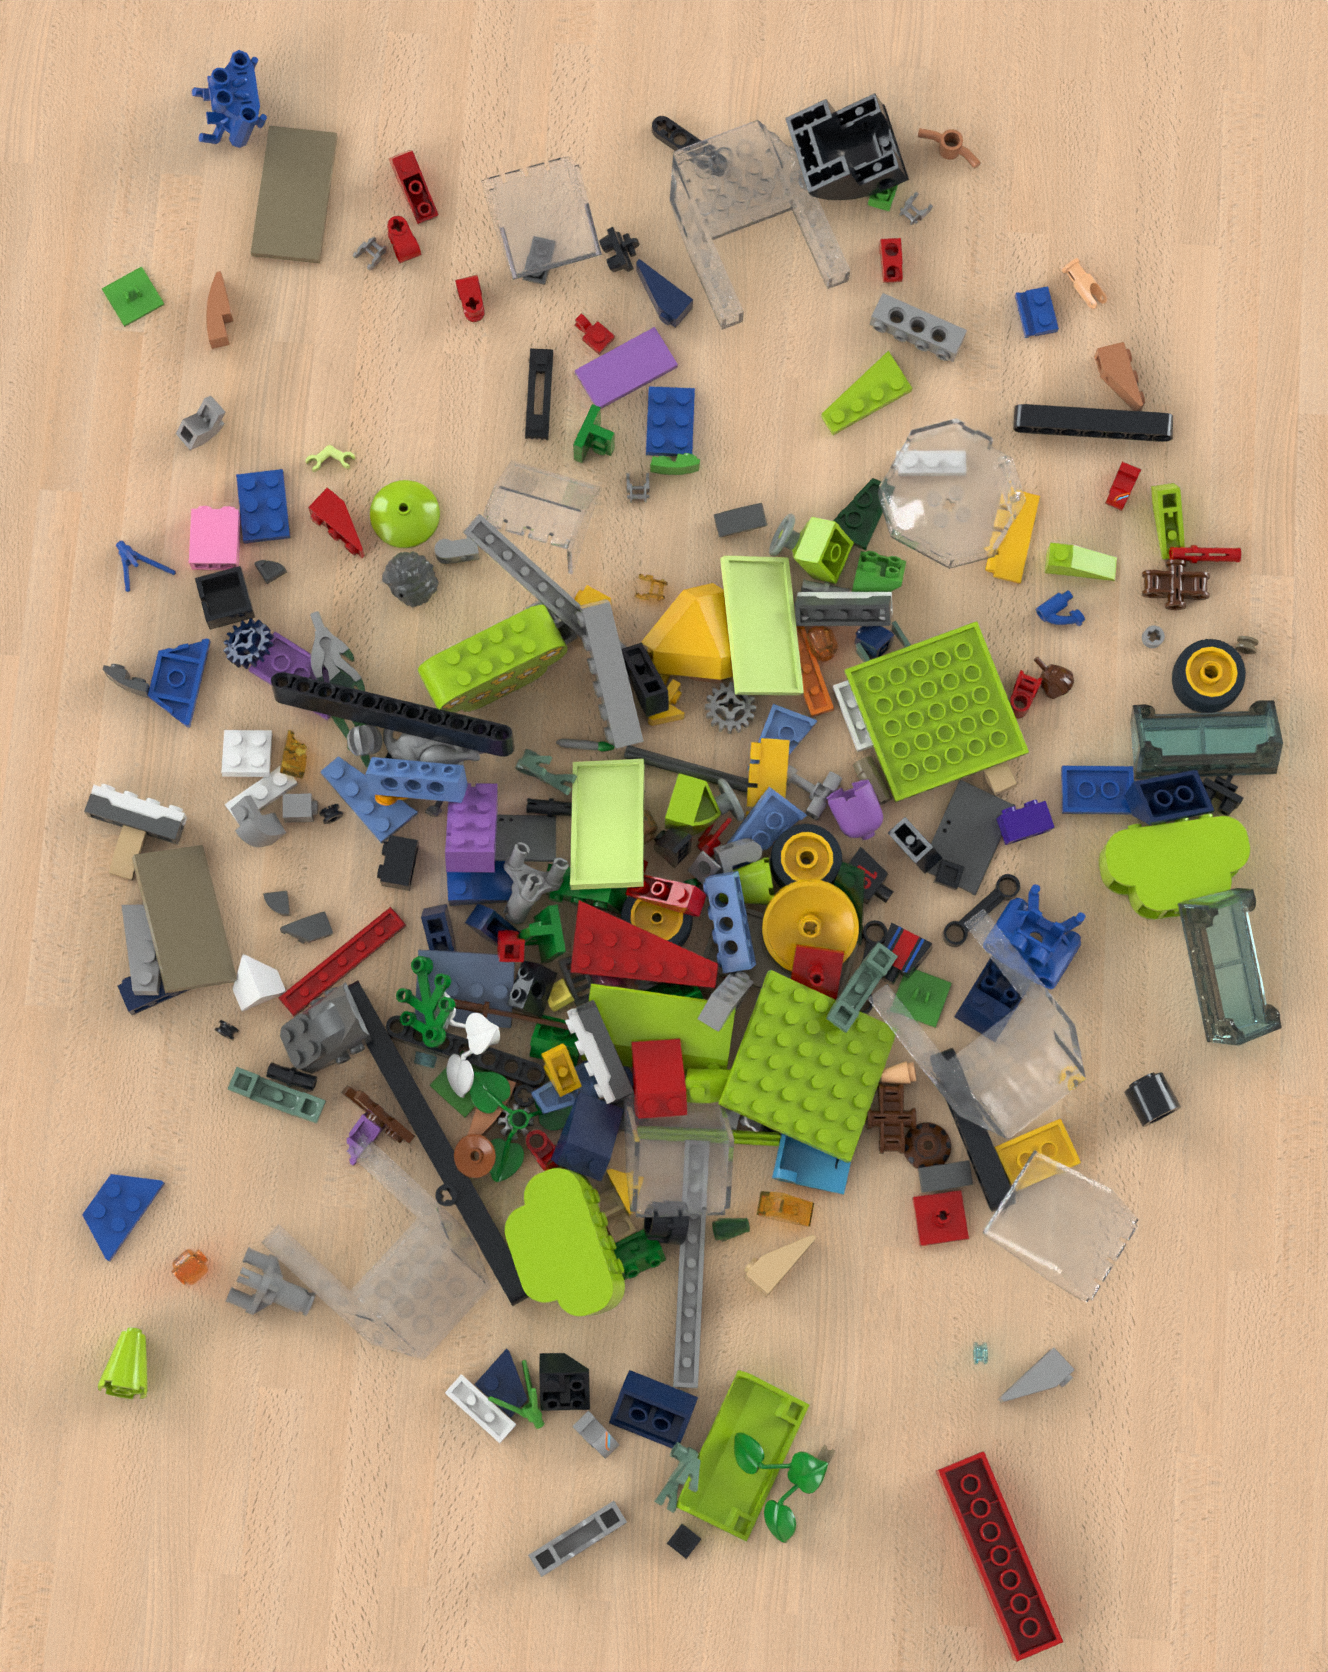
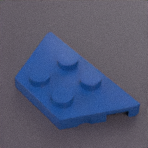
[148,639,211,728]
[82,1174,165,1262]

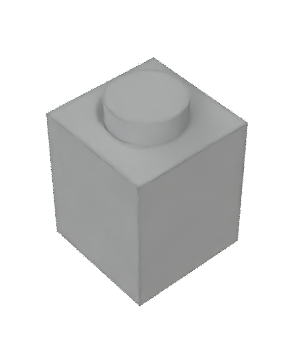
[283,793,318,823]

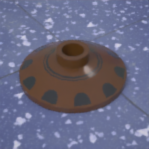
[904,1122,951,1169]

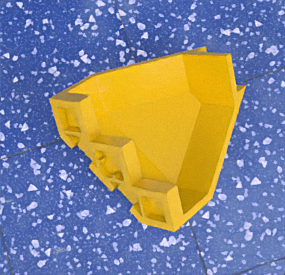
[641,583,733,680]

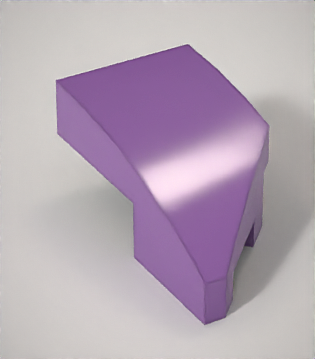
[346,1113,384,1165]

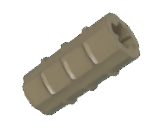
[853,756,892,805]

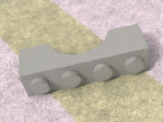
[698,971,754,1032]
[528,1501,627,1577]

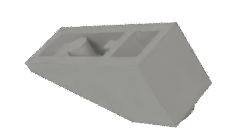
[998,1348,1075,1403]

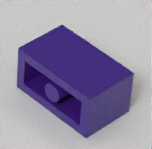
[996,799,1055,845]

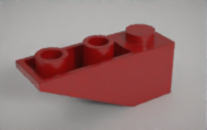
[388,150,439,224]
[308,487,365,558]
[626,874,707,917]

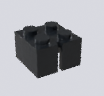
[195,566,255,630]

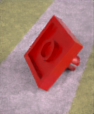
[791,944,844,1000]
[912,1190,969,1246]

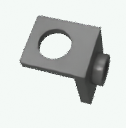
[688,851,721,884]

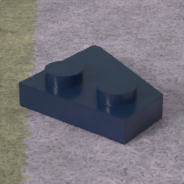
[475,1348,528,1418]

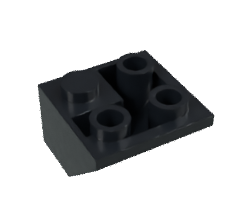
[539,1353,590,1411]

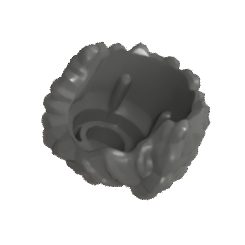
[382,551,439,607]

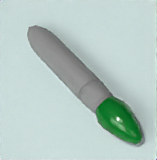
[556,739,615,752]

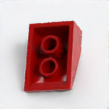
[631,1038,687,1119]

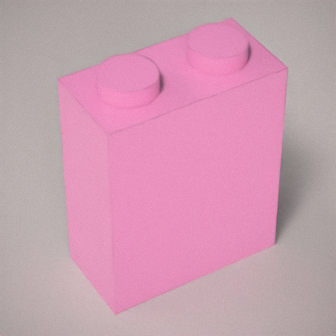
[189,506,241,570]

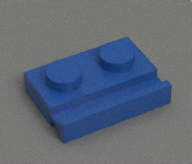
[1015,286,1059,338]

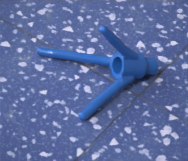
[116,541,176,592]

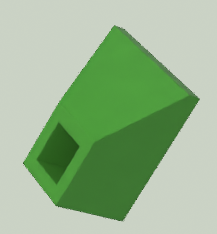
[852,551,906,592]

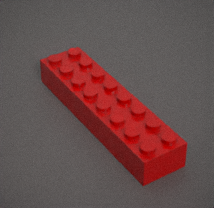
[936,1451,1063,1662]

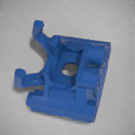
[192,50,267,148]
[983,884,1086,989]

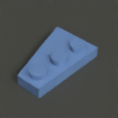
[748,704,817,771]

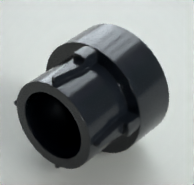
[644,1201,689,1245]

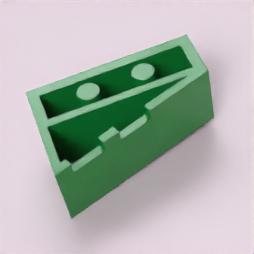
[545,863,628,914]

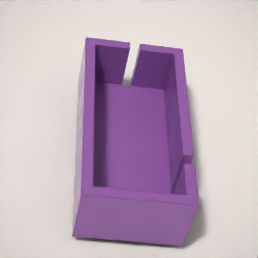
[445,783,498,872]

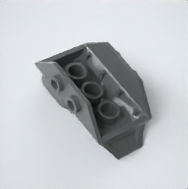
[280,982,372,1074]

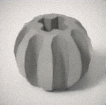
[347,725,382,756]
[497,1104,534,1140]

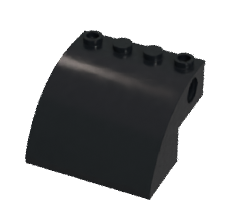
[785,93,909,200]

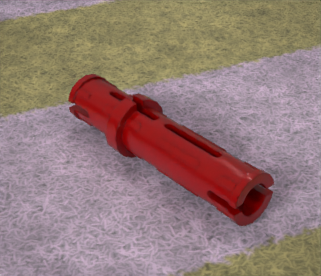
[1169,545,1241,564]

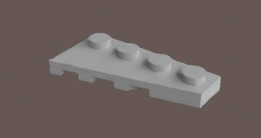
[122,905,161,995]

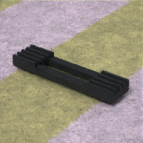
[525,348,553,440]

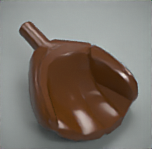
[1034,656,1074,699]

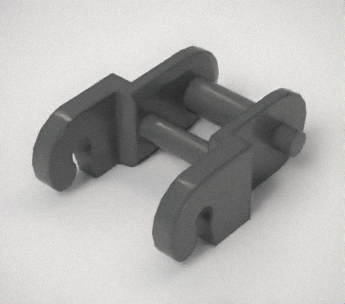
[425,801,443,817]

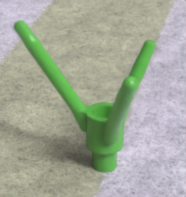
[488,1360,545,1429]

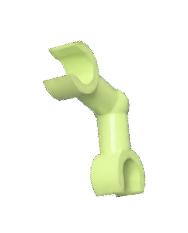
[305,445,355,472]

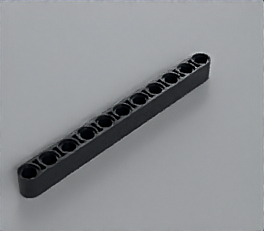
[271,672,515,757]

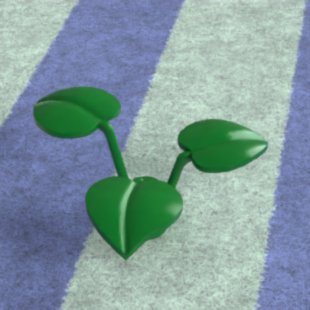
[470,1072,572,1182]
[734,1432,828,1543]

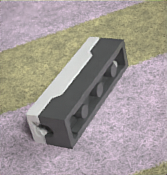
[795,592,893,626]
[84,784,187,845]
[565,1000,634,1104]

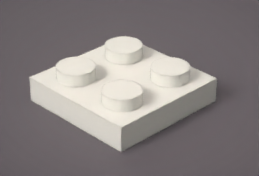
[221,730,273,777]

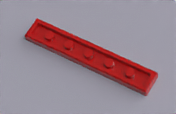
[278,907,406,1017]

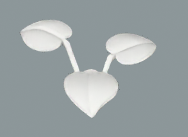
[434,992,500,1098]

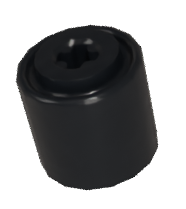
[1124,1072,1181,1127]

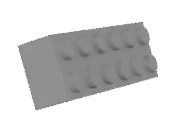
[576,599,644,748]

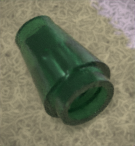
[712,1218,750,1242]

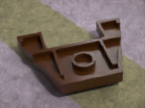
[341,1085,415,1144]

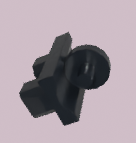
[599,227,640,272]
[1202,774,1244,816]

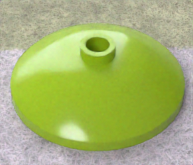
[370,480,440,548]

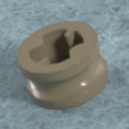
[1235,636,1259,654]
[817,1445,835,1464]

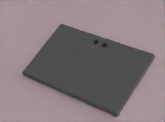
[919,780,1015,895]
[495,815,556,862]

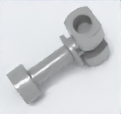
[786,765,842,821]

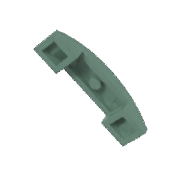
[826,942,898,1033]
[227,1067,326,1124]

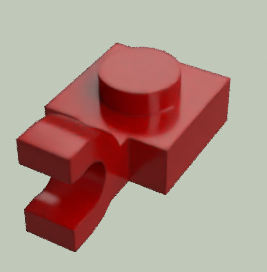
[574,313,615,355]

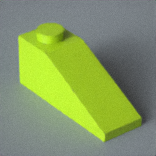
[1151,483,1186,560]
[1045,542,1117,581]
[686,1068,731,1103]

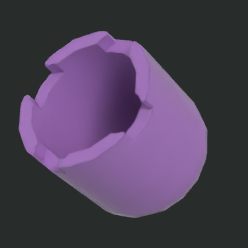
[827,779,884,840]

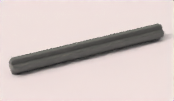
[624,745,757,793]

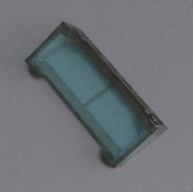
[1130,700,1283,779]
[1178,888,1282,1046]

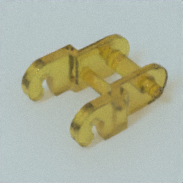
[635,574,668,601]

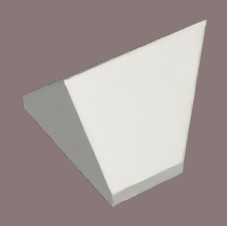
[233,954,286,1012]

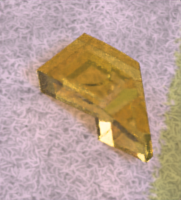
[279,730,307,779]

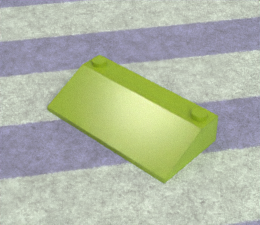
[581,984,736,1075]
[676,1370,809,1542]

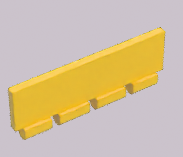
[985,489,1040,584]
[746,738,790,817]

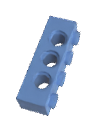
[365,757,468,803]
[703,871,756,973]

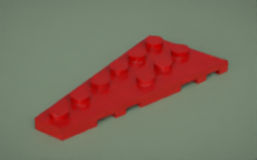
[571,900,718,988]

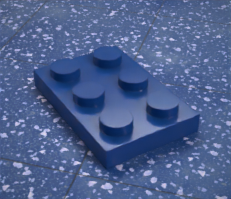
[646,386,695,457]
[236,469,291,544]
[1061,766,1134,815]

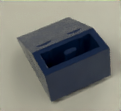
[954,955,1032,1042]

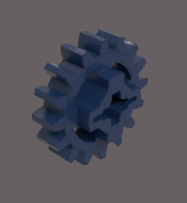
[223,618,274,669]

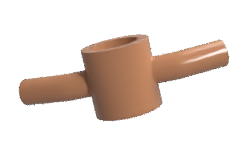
[918,128,981,169]

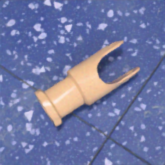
[1062,258,1107,309]

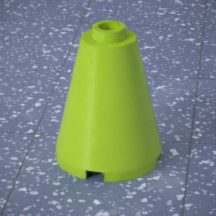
[719,857,775,905]
[98,1327,148,1399]

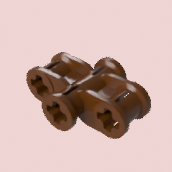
[1142,559,1210,610]
[866,1084,917,1154]

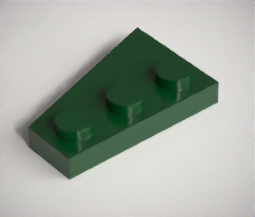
[833,478,894,551]
[834,862,865,945]

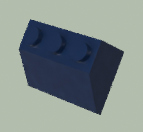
[1124,770,1214,825]
[609,1370,698,1448]

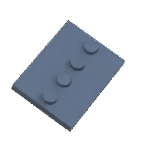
[415,949,515,1028]

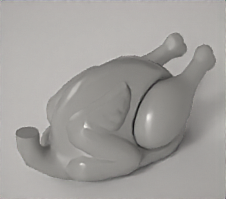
[383,729,483,765]

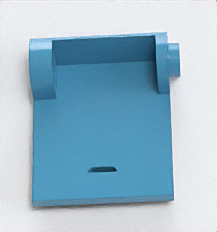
[772,1134,852,1195]

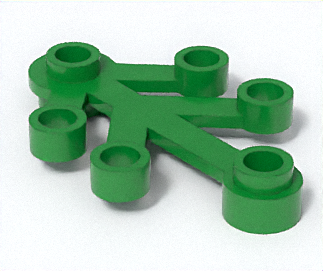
[396,956,455,1048]

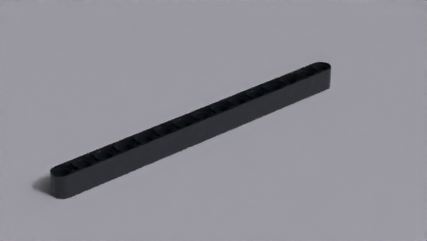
[348,980,529,1306]

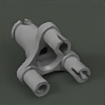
[503,842,569,924]
[226,1247,316,1316]

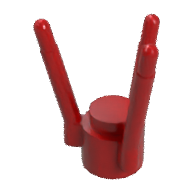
[696,817,732,857]

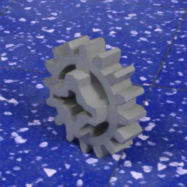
[705,682,756,734]

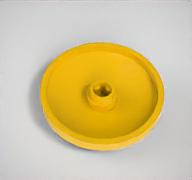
[762,879,859,972]

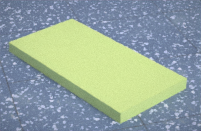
[720,556,804,695]
[570,759,645,890]

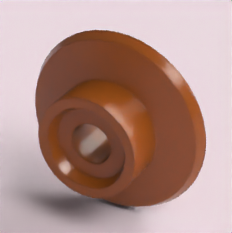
[454,1134,496,1178]

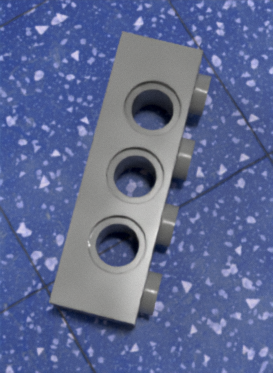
[870,293,967,362]

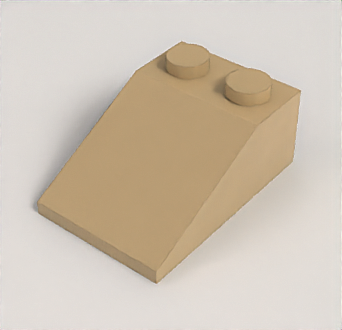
[744,1234,817,1297]

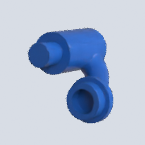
[1035,590,1085,626]

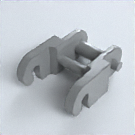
[899,192,933,225]
[353,237,387,270]
[626,473,650,503]

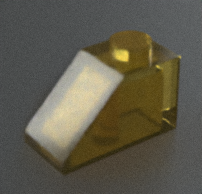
[757,1191,815,1227]

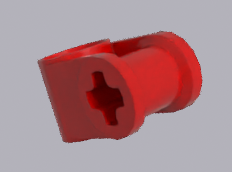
[387,216,422,264]
[455,275,485,322]
[1009,670,1043,718]
[526,1130,559,1171]

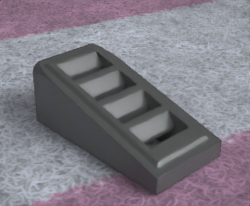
[558,955,594,1006]

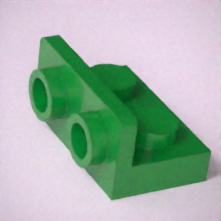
[614,1229,666,1280]

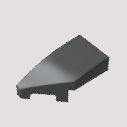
[280,911,333,944]

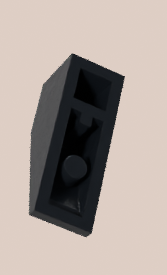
[621,643,669,717]
[654,827,692,869]

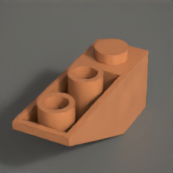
[1094,342,1145,411]

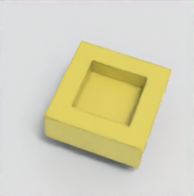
[548,978,575,1012]

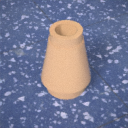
[881,1061,917,1084]

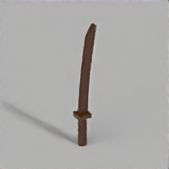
[454,999,569,1030]

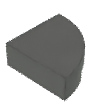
[254,560,287,584]
[263,891,290,916]

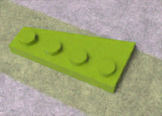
[821,351,912,435]

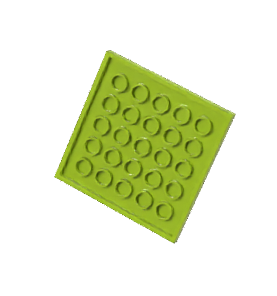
[844,621,1029,803]
[718,970,898,1163]

